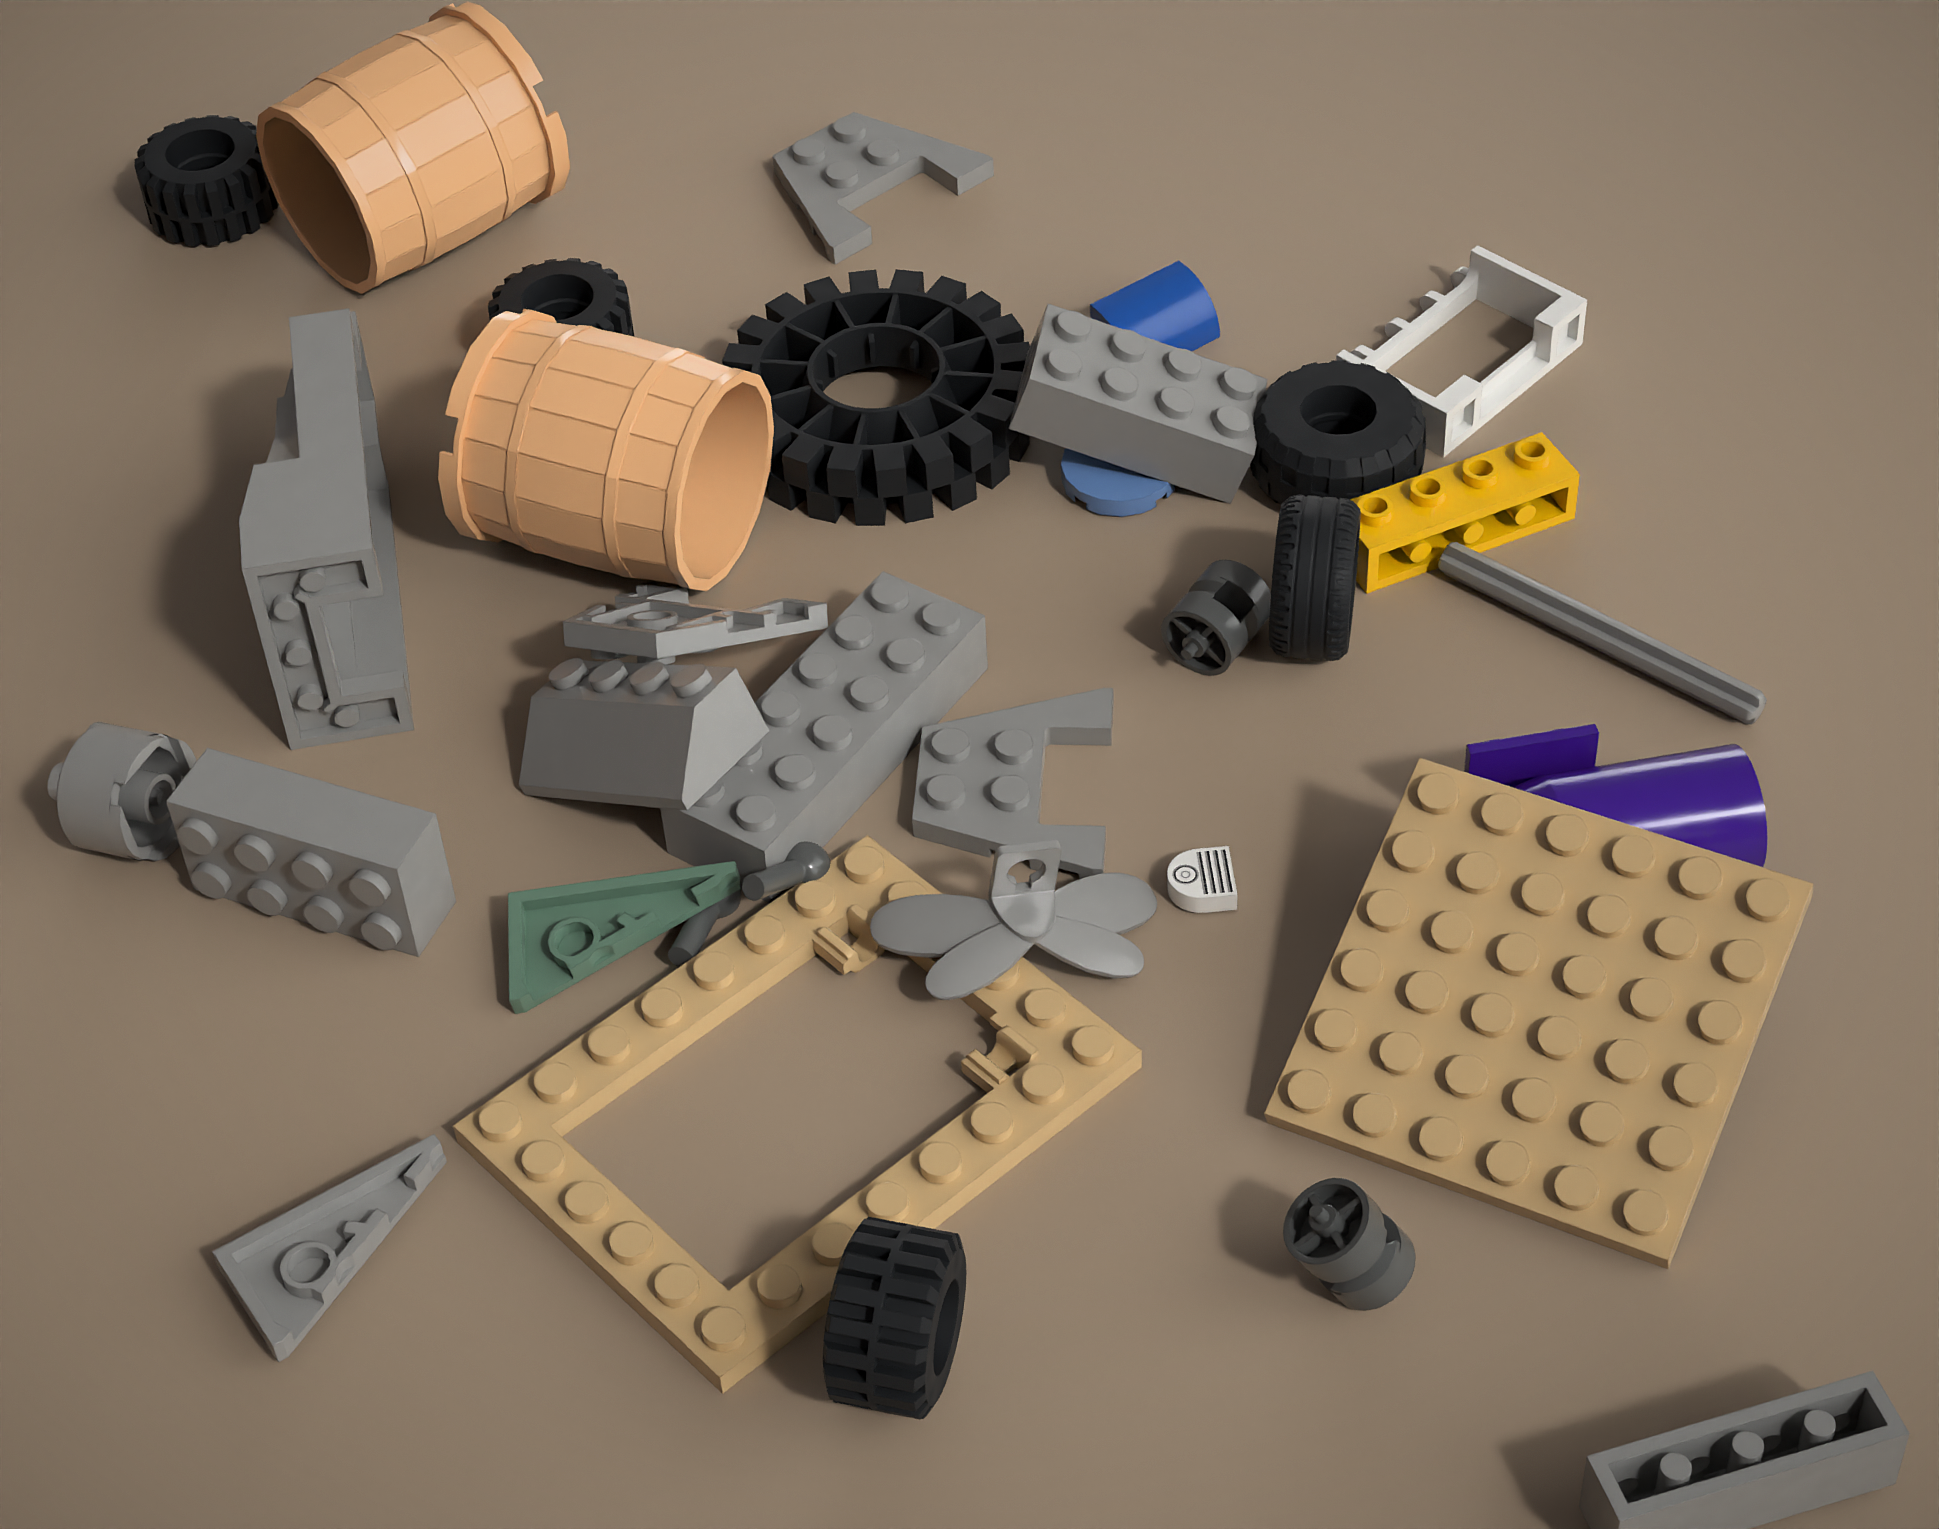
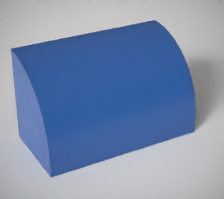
[1090,260,1220,351]

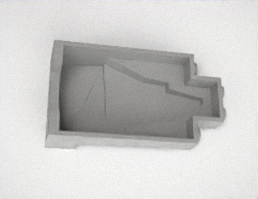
[239,308,415,750]

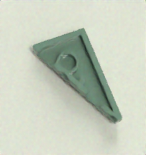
[508,861,741,1014]

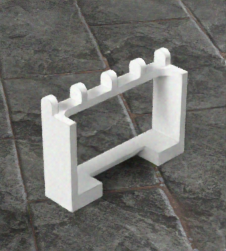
[1336,245,1587,458]

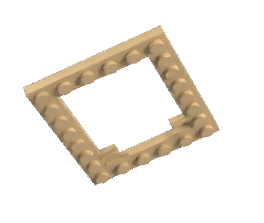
[453,835,1142,1394]

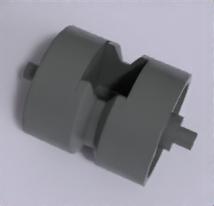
[1161,560,1271,676]
[1283,1178,1416,1311]

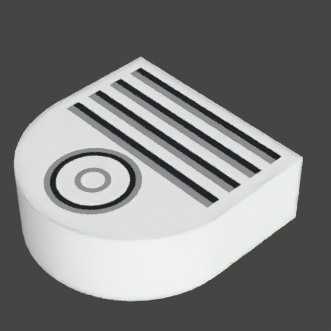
[1167,846,1237,913]

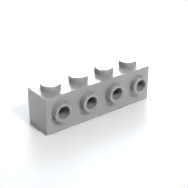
[1579,1371,1910,1529]

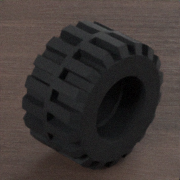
[134,115,279,247]
[488,258,634,336]
[823,1217,967,1420]

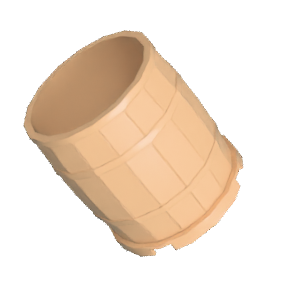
[256,2,570,294]
[438,309,774,591]

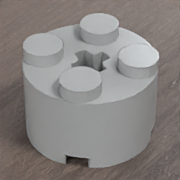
[48,722,197,861]

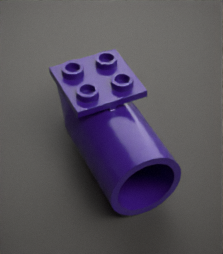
[1464,724,1767,867]

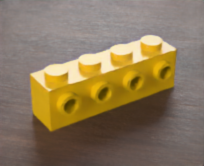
[1350,432,1580,594]

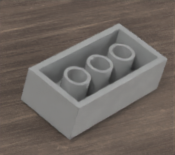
[1009,304,1267,504]
[166,748,456,957]

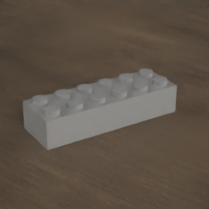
[660,571,988,903]

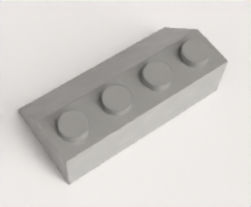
[519,658,769,810]

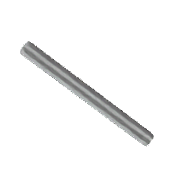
[1438,542,1767,725]

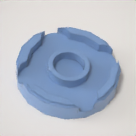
[1061,448,1175,517]

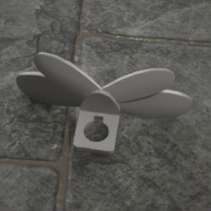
[870,840,1157,1000]

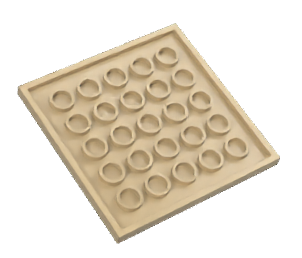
[1264,758,1813,1269]

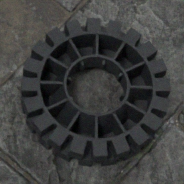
[722,269,1030,526]

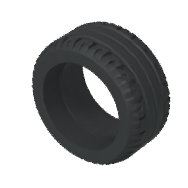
[1269,495,1361,661]

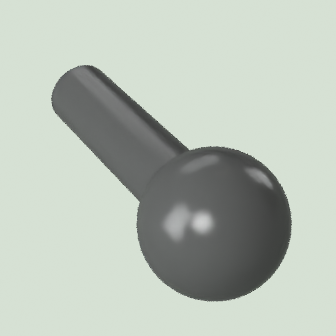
[742,841,830,901]
[668,889,741,967]

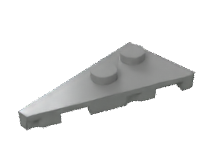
[212,1134,447,1362]

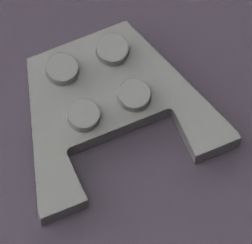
[773,112,994,265]
[563,582,828,664]
[912,688,1114,879]

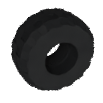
[1250,360,1426,505]

